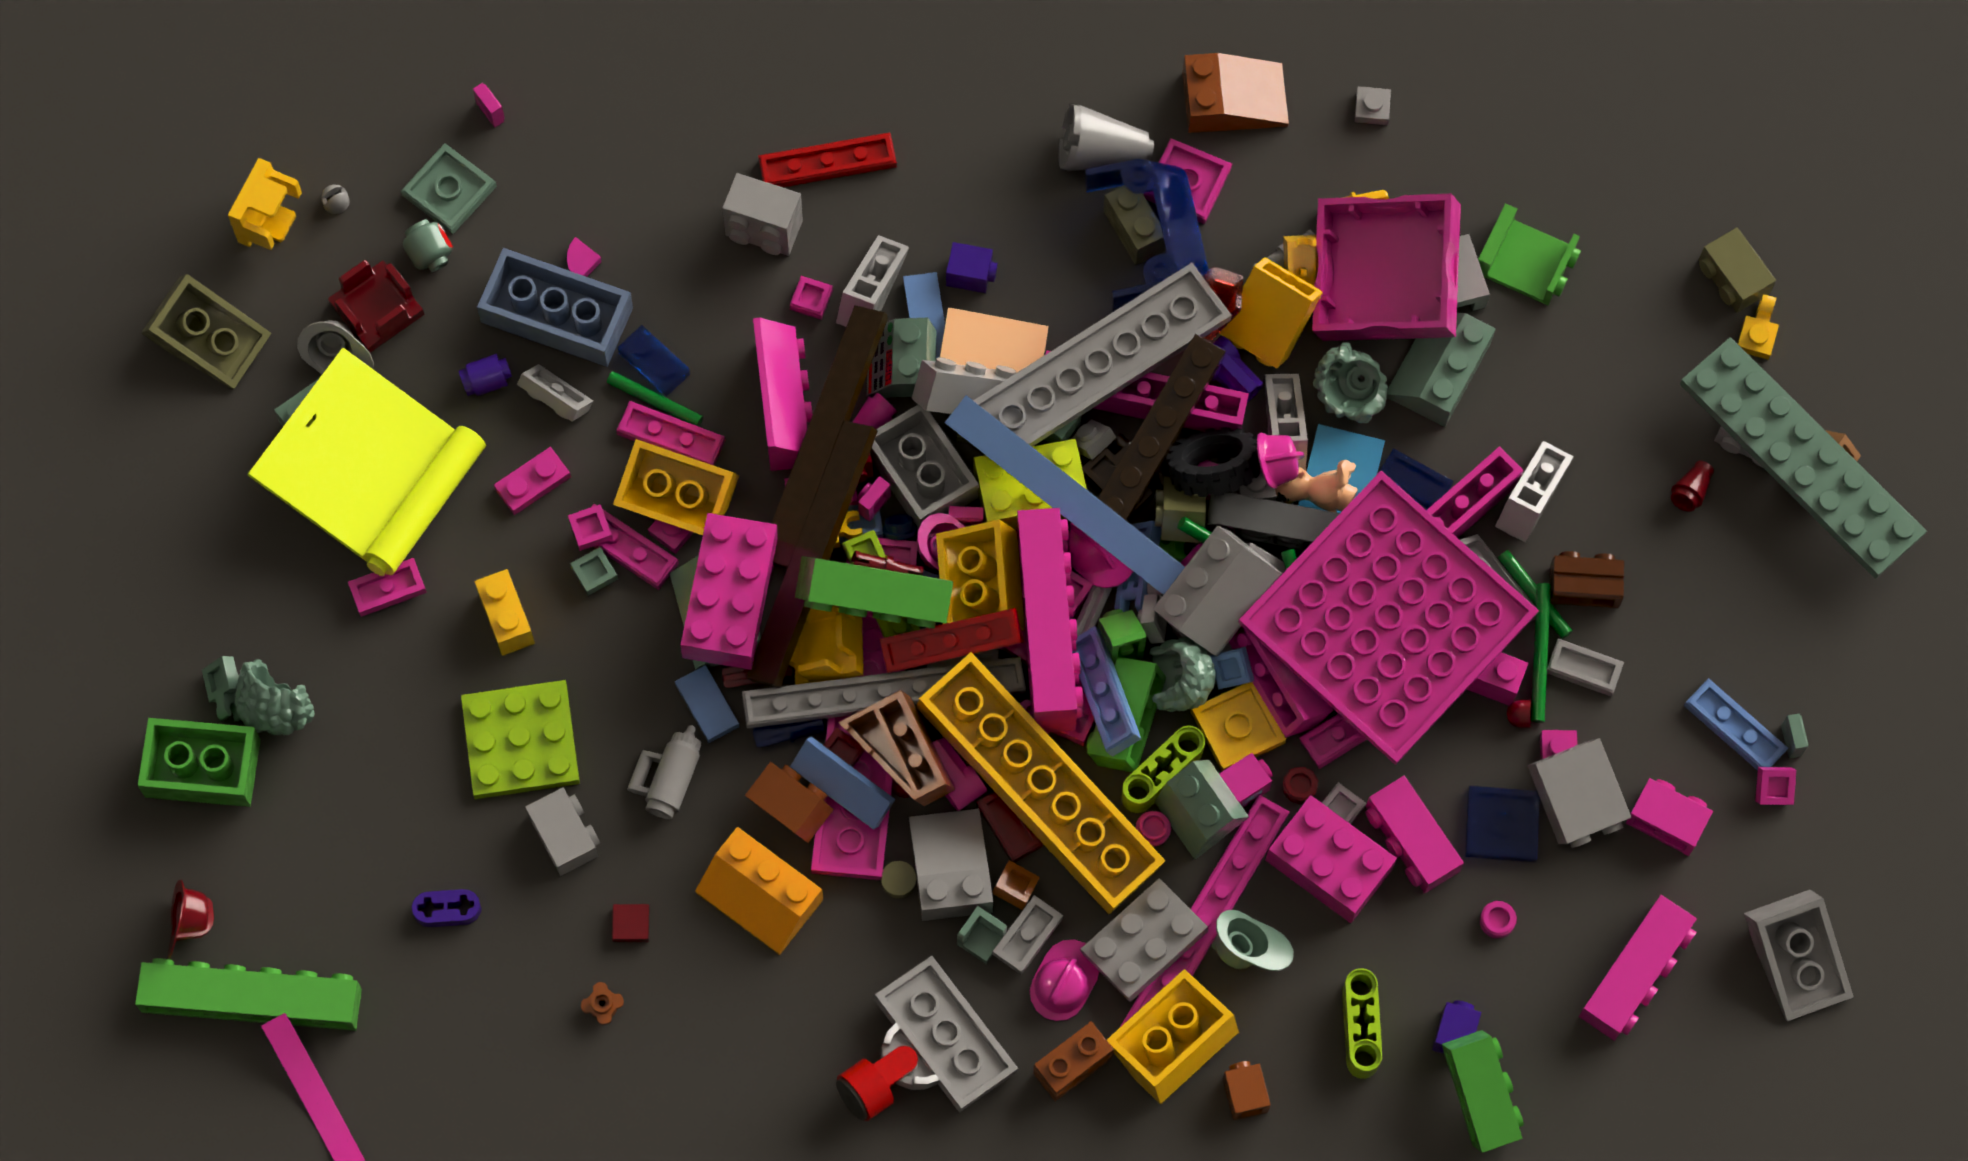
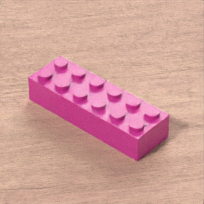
[1017,508,1083,732]

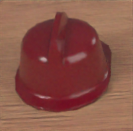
[167,880,214,959]

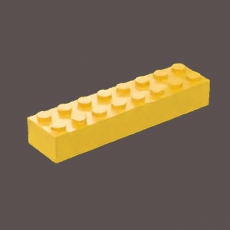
[916,652,1166,914]

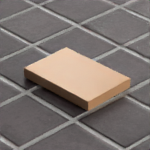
[940,307,1049,373]

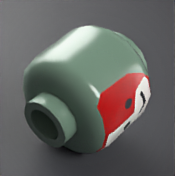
[402,219,453,272]

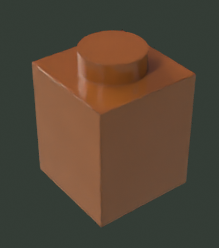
[1223,1061,1271,1121]

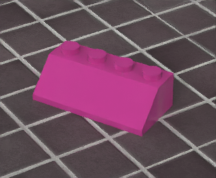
[753,318,813,471]

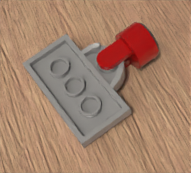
[836,956,1019,1121]

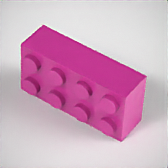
[681,513,778,670]

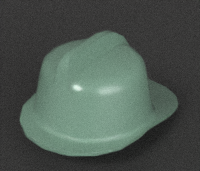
[1212,910,1294,971]

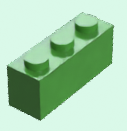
[1087,657,1166,772]
[1442,1030,1524,1153]

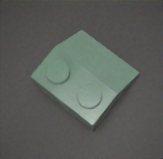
[1155,760,1249,859]

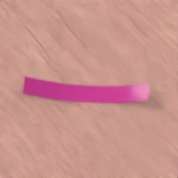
[261,1013,365,1161]

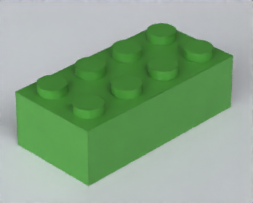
[795,556,953,629]

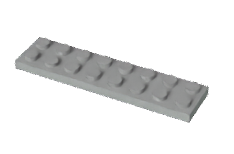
[973,263,1232,446]

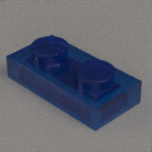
[617,325,691,397]

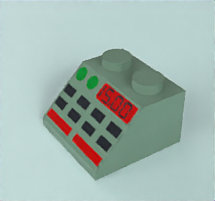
[867,317,937,398]

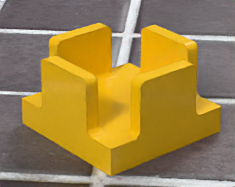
[228,158,302,250]
[789,605,864,685]

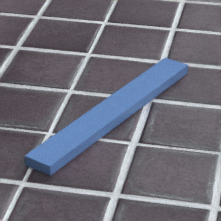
[945,395,1185,595]

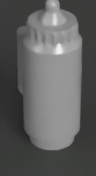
[627,725,701,820]

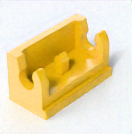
[1283,235,1318,286]

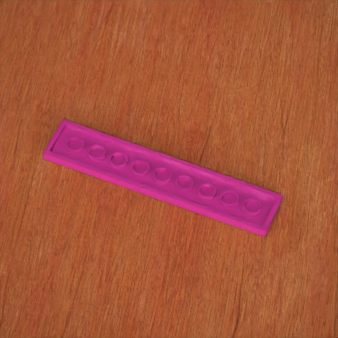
[811,538,918,880]

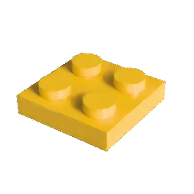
[1191,682,1286,771]

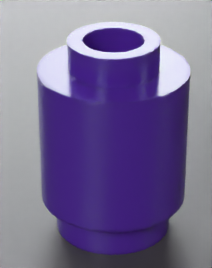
[459,353,512,397]

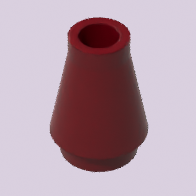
[1670,460,1714,512]

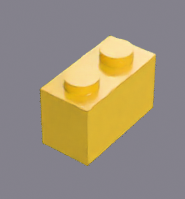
[474,569,535,656]

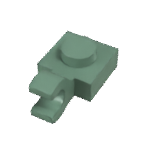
[202,656,240,721]

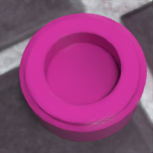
[1480,901,1517,939]

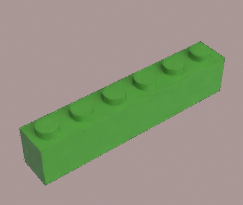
[135,958,362,1031]

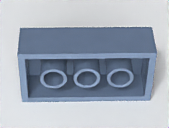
[477,248,633,367]

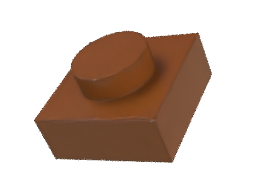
[992,860,1040,910]

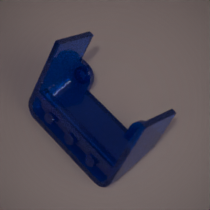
[1085,159,1210,312]

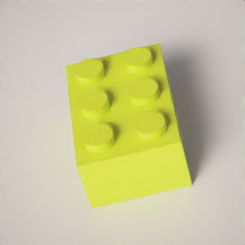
[973,439,1087,530]

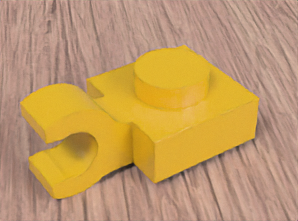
[1737,294,1779,360]

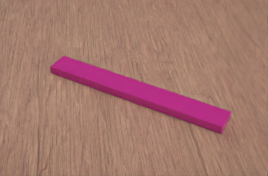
[1120,794,1290,1027]

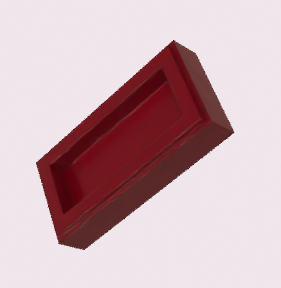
[976,792,1043,863]

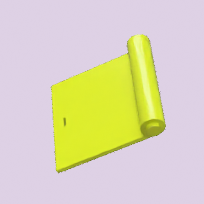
[247,348,486,576]

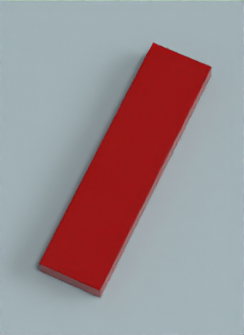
[758,132,897,187]
[880,608,1024,673]

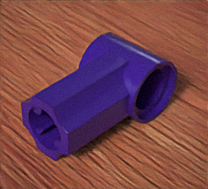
[1212,336,1264,403]

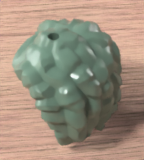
[1313,342,1388,423]
[1149,636,1216,712]
[234,659,315,735]

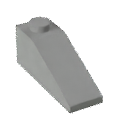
[836,235,909,327]
[1265,374,1308,471]
[1495,441,1574,543]

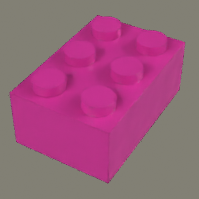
[1265,795,1397,923]

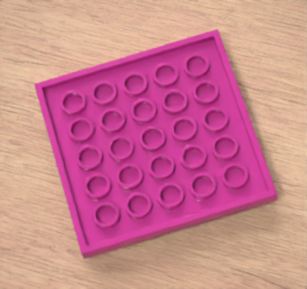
[1238,470,1539,765]

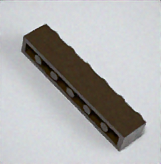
[1098,334,1226,522]

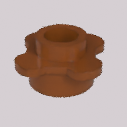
[581,982,624,1025]

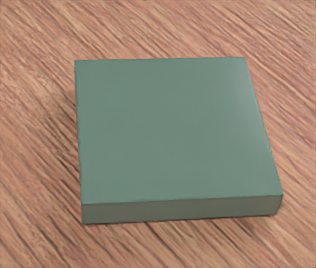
[401,143,497,234]

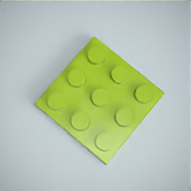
[461,680,580,799]

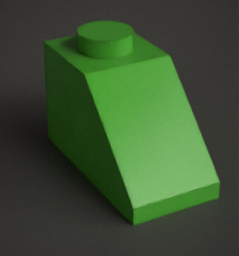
[1098,609,1146,666]

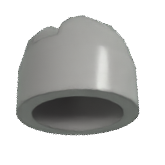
[321,184,350,214]

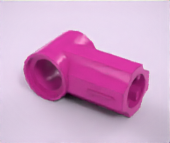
[933,738,987,811]

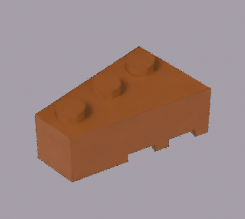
[838,690,955,806]

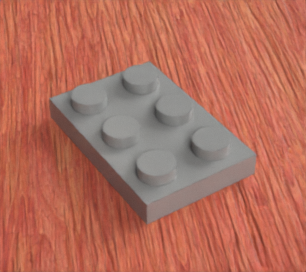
[1081,878,1209,1002]

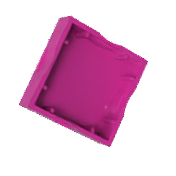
[1312,193,1461,341]

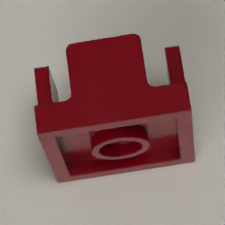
[328,260,425,353]

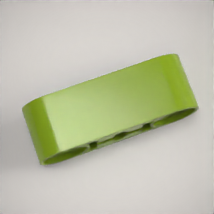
[1121,726,1205,813]
[1342,968,1382,1079]

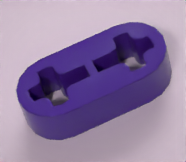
[412,889,481,927]

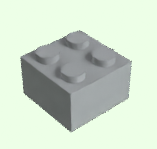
[723,173,803,256]

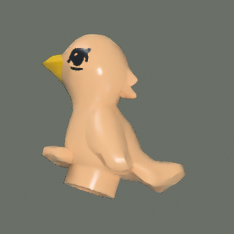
[1275,460,1358,513]

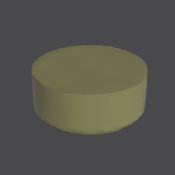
[881,861,916,898]

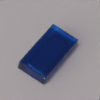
[1379,448,1454,508]

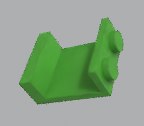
[1478,203,1581,305]

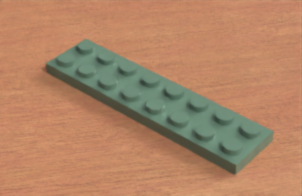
[1679,337,1927,579]

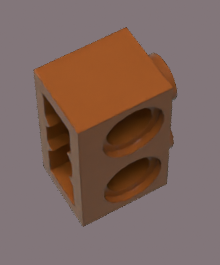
[1033,1021,1114,1102]

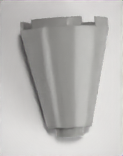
[1058,104,1154,171]

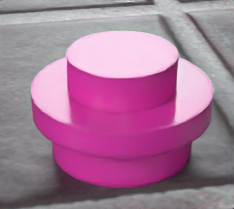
[1135,811,1171,846]

